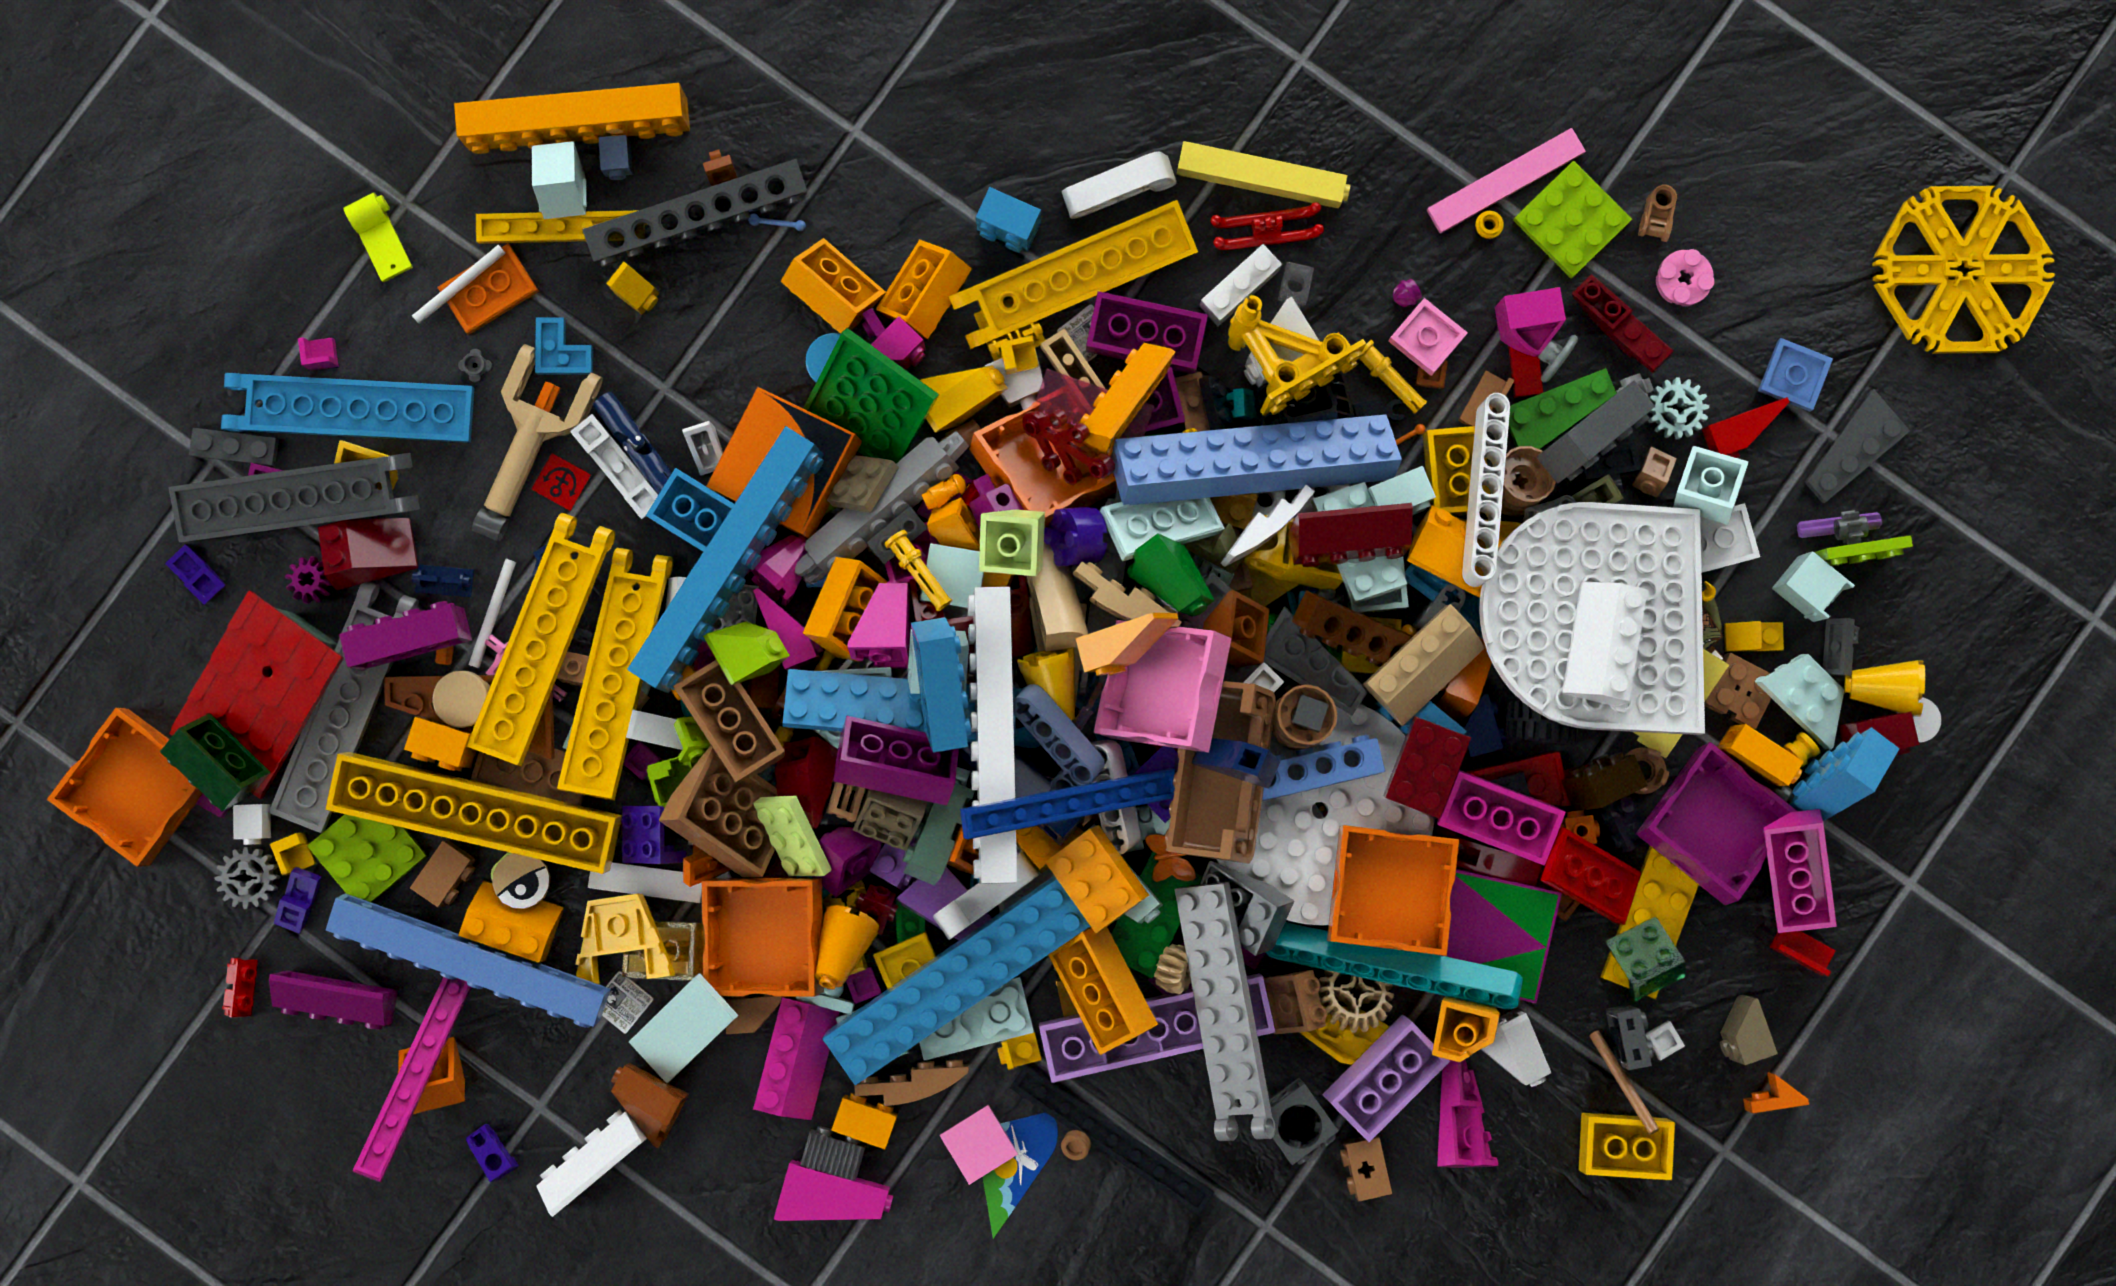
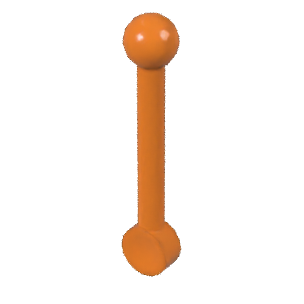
[1395,424,1426,445]

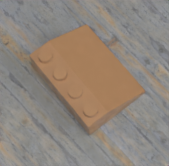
[659,745,777,877]

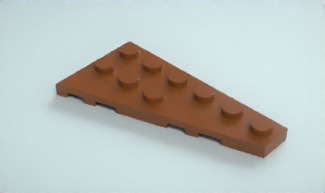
[384,675,555,759]

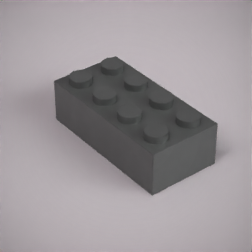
[1536,380,1656,484]

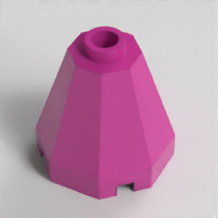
[747,535,808,606]

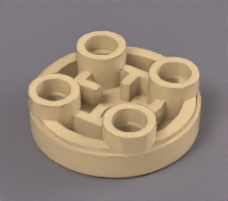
[433,671,490,728]

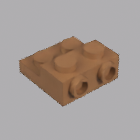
[1263,970,1327,1034]

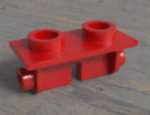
[222,958,258,1017]

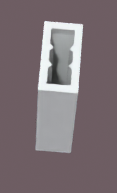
[626,710,683,750]

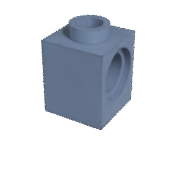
[598,135,633,180]

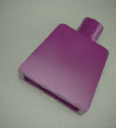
[970,474,1024,531]

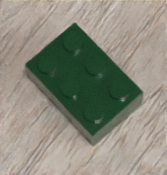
[160,713,271,812]

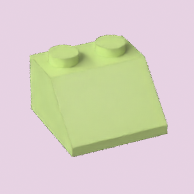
[979,510,1045,576]

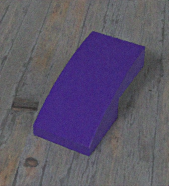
[165,544,225,605]
[273,867,322,934]

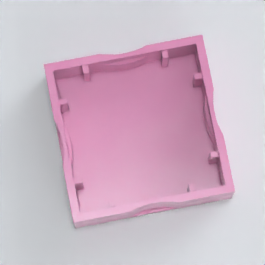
[1094,620,1231,753]

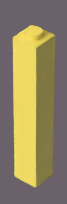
[1176,141,1350,209]

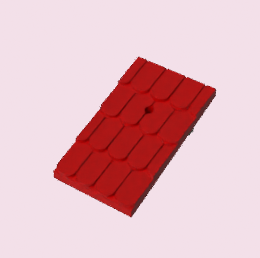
[169,590,344,799]

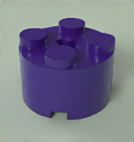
[1044,507,1107,566]

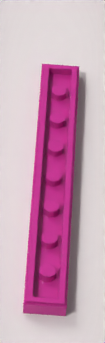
[353,977,472,1183]

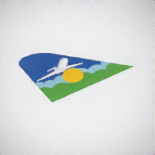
[983,1113,1058,1239]

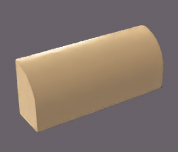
[1040,329,1107,415]
[1026,542,1088,652]

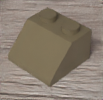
[1720,995,1778,1065]

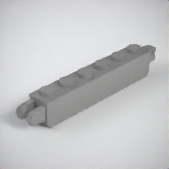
[795,431,969,585]

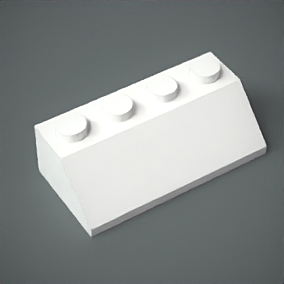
[1562,582,1648,707]
[536,1109,647,1217]

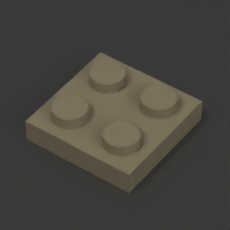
[827,455,899,513]

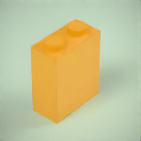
[1717,724,1804,786]

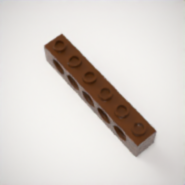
[1291,590,1413,667]

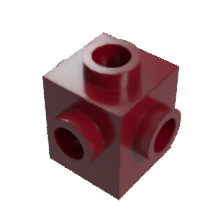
[855,884,898,935]

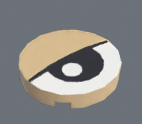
[492,853,551,909]

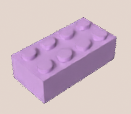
[1322,1014,1450,1142]

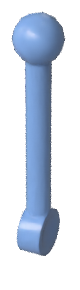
[748,214,806,231]

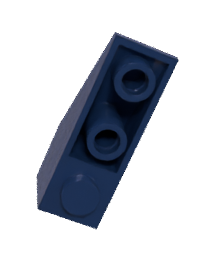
[1192,738,1280,789]

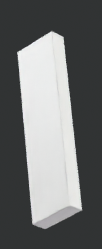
[588,862,702,903]

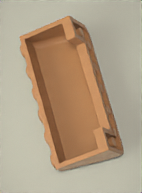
[1165,681,1276,864]

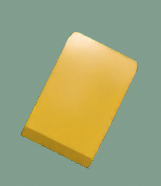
[1724,621,1784,652]

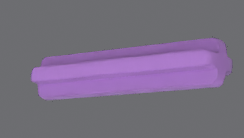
[1797,512,1882,538]

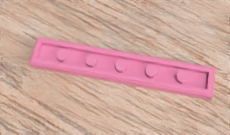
[1427,128,1586,234]

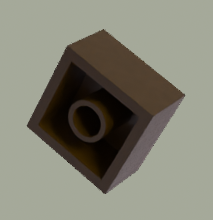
[1561,752,1648,811]

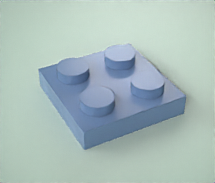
[1758,338,1833,412]

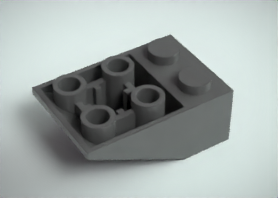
[1199,861,1295,956]

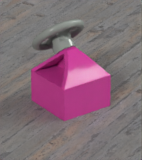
[1494,287,1578,383]

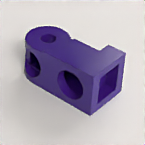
[466,1124,519,1182]

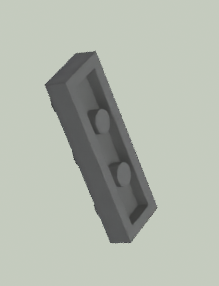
[189,428,279,467]

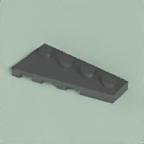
[1805,389,1910,503]
[1264,606,1367,716]

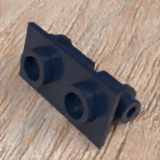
[412,564,474,597]

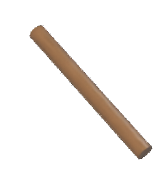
[1589,1030,1659,1135]

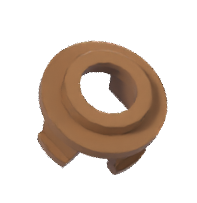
[1625,748,1669,794]

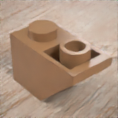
[725,994,783,1034]

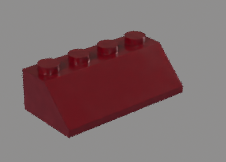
[1288,503,1413,567]

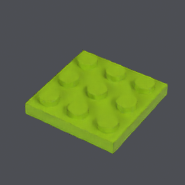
[1513,161,1632,279]
[307,814,429,903]

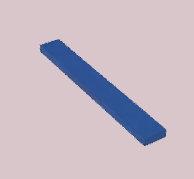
[960,768,1175,839]

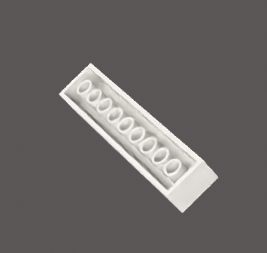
[968,587,1017,884]

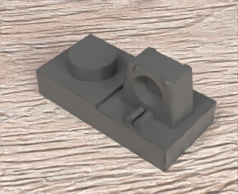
[1823,618,1860,676]

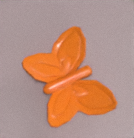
[1145,834,1196,882]

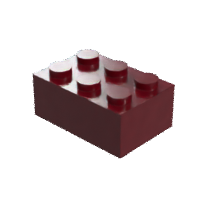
[1383,716,1471,819]

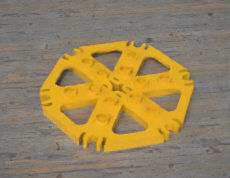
[1872,186,2055,354]

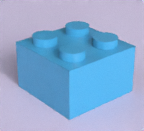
[975,187,1041,253]

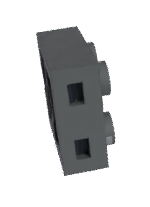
[1605,1004,1654,1070]

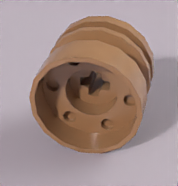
[1490,446,1556,517]
[1272,684,1337,751]

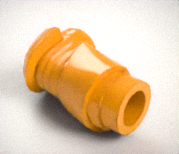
[922,474,966,510]

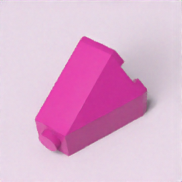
[848,580,911,669]

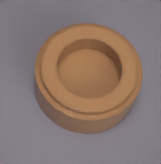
[1061,1130,1091,1160]

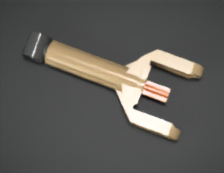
[472,344,603,542]

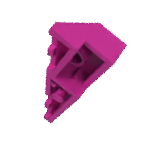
[1437,1059,1498,1168]

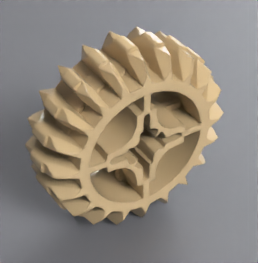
[1318,970,1394,1033]

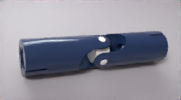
[592,391,672,495]

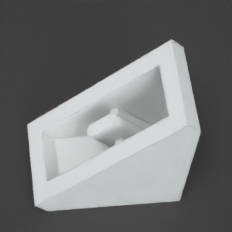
[682,421,723,475]

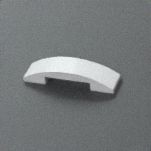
[570,414,658,519]

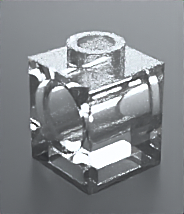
[1278,262,1314,307]

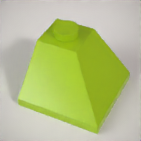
[703,621,790,685]

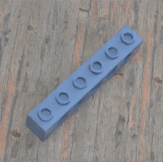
[1262,734,1385,801]

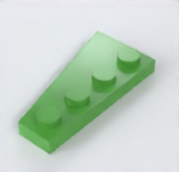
[1508,368,1617,449]

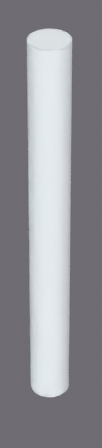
[412,244,505,324]
[468,559,516,668]

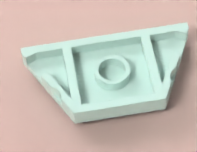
[1755,654,1844,750]

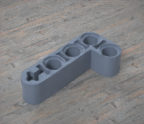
[1013,684,1105,791]

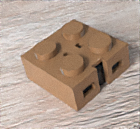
[1704,653,1771,729]

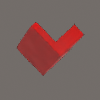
[1770,931,1836,977]

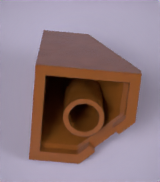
[611,1063,689,1149]

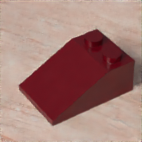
[318,518,419,590]

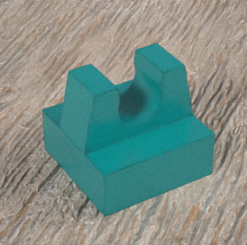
[1226,388,1257,420]

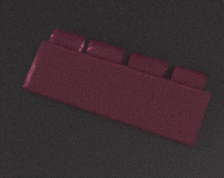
[1036,369,1154,439]

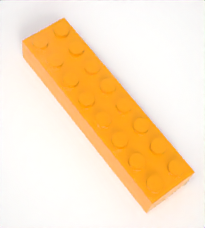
[454,83,690,154]

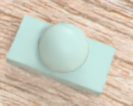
[796,985,855,1014]

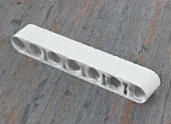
[1462,393,1510,587]

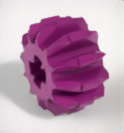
[285,556,333,604]

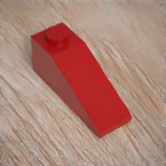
[1702,397,1789,458]

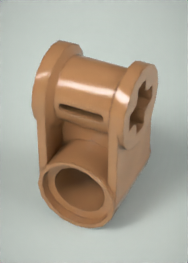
[1638,185,1677,242]

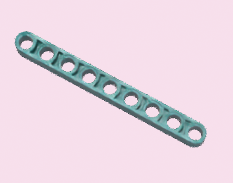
[1266,922,1523,1009]

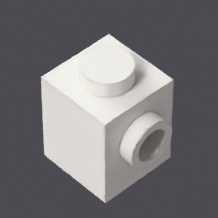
[233,804,271,845]

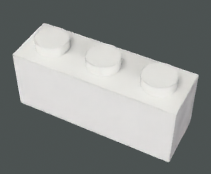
[1199,244,1282,326]

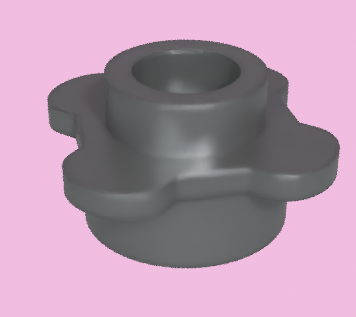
[458,349,492,382]

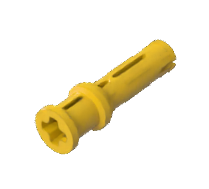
[1359,340,1427,414]
[884,529,952,611]

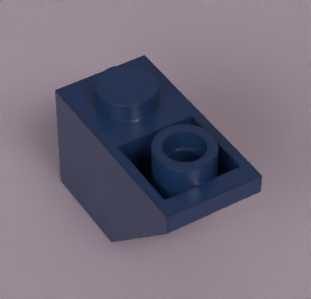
[1461,694,1505,758]

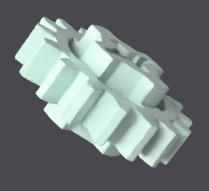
[1648,377,1709,440]

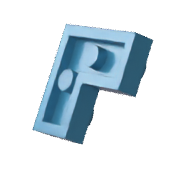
[535,317,593,375]

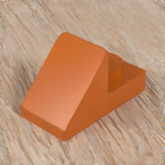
[683,844,731,887]
[1743,1072,1809,1113]

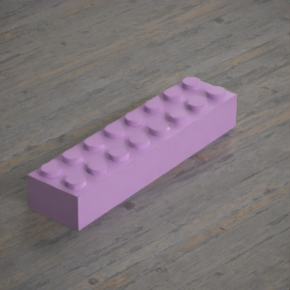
[1039,973,1275,1083]

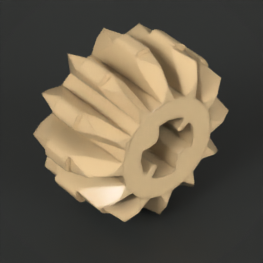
[1154,944,1191,995]

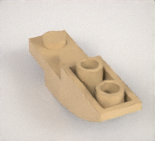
[1073,562,1182,628]

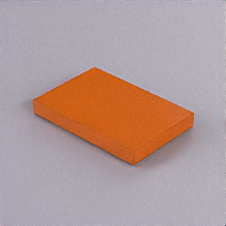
[437,243,539,336]

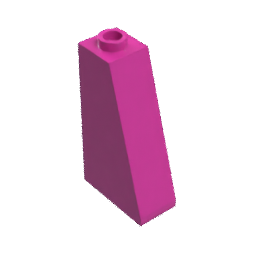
[774,1159,893,1221]

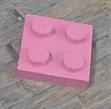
[1388,298,1467,376]

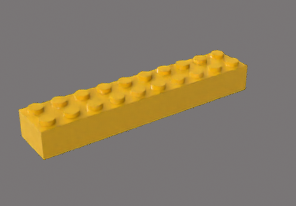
[325,752,622,874]

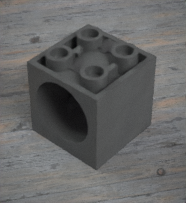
[1269,1078,1338,1165]

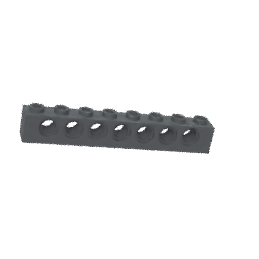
[582,159,807,267]

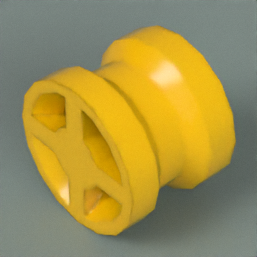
[1783,732,1820,768]

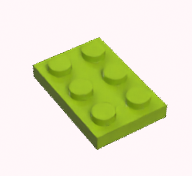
[1814,535,1913,567]

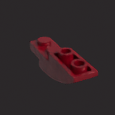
[1572,274,1673,373]
[1432,822,1543,886]

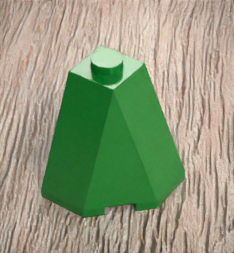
[1127,533,1215,617]

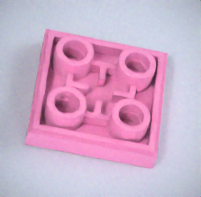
[940,1104,1018,1185]

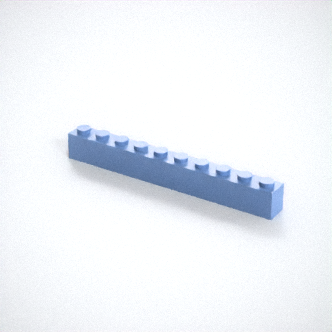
[325,893,611,1028]

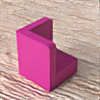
[298,337,339,371]

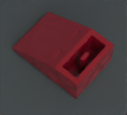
[775,736,838,829]

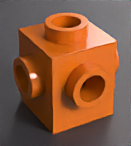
[1560,810,1600,844]

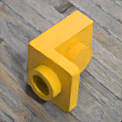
[997,1031,1042,1070]

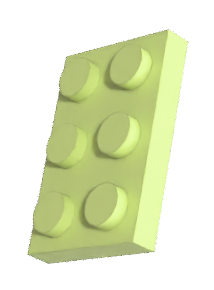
[753,796,832,876]

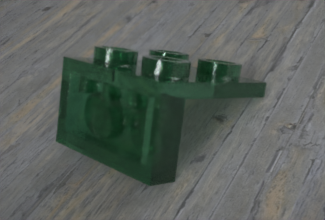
[1606,917,1686,1001]

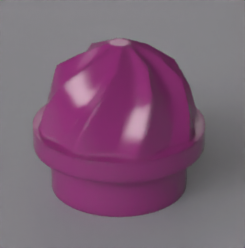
[1393,279,1422,307]

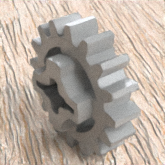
[215,847,280,909]

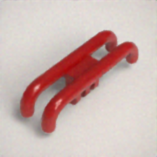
[1210,202,1324,250]

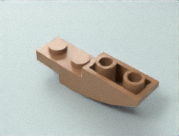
[854,1060,969,1106]

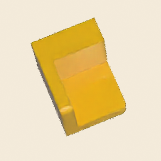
[999,335,1039,375]
[270,833,316,875]

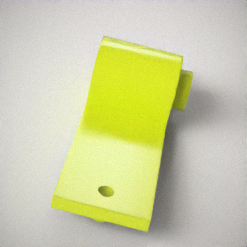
[343,192,413,283]

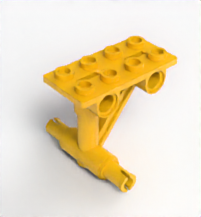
[1228,295,1366,416]

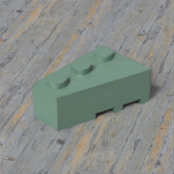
[902,783,975,886]

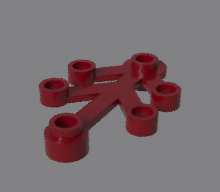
[1022,409,1115,486]

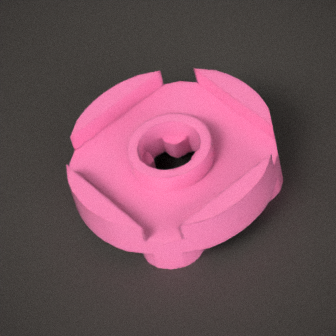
[1656,249,1714,307]

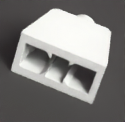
[985,349,1045,410]

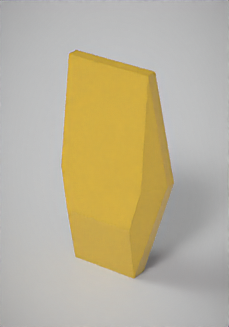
[1299,1006,1390,1065]

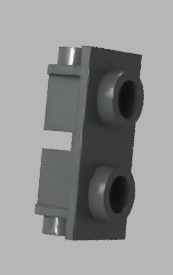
[866,506,927,565]

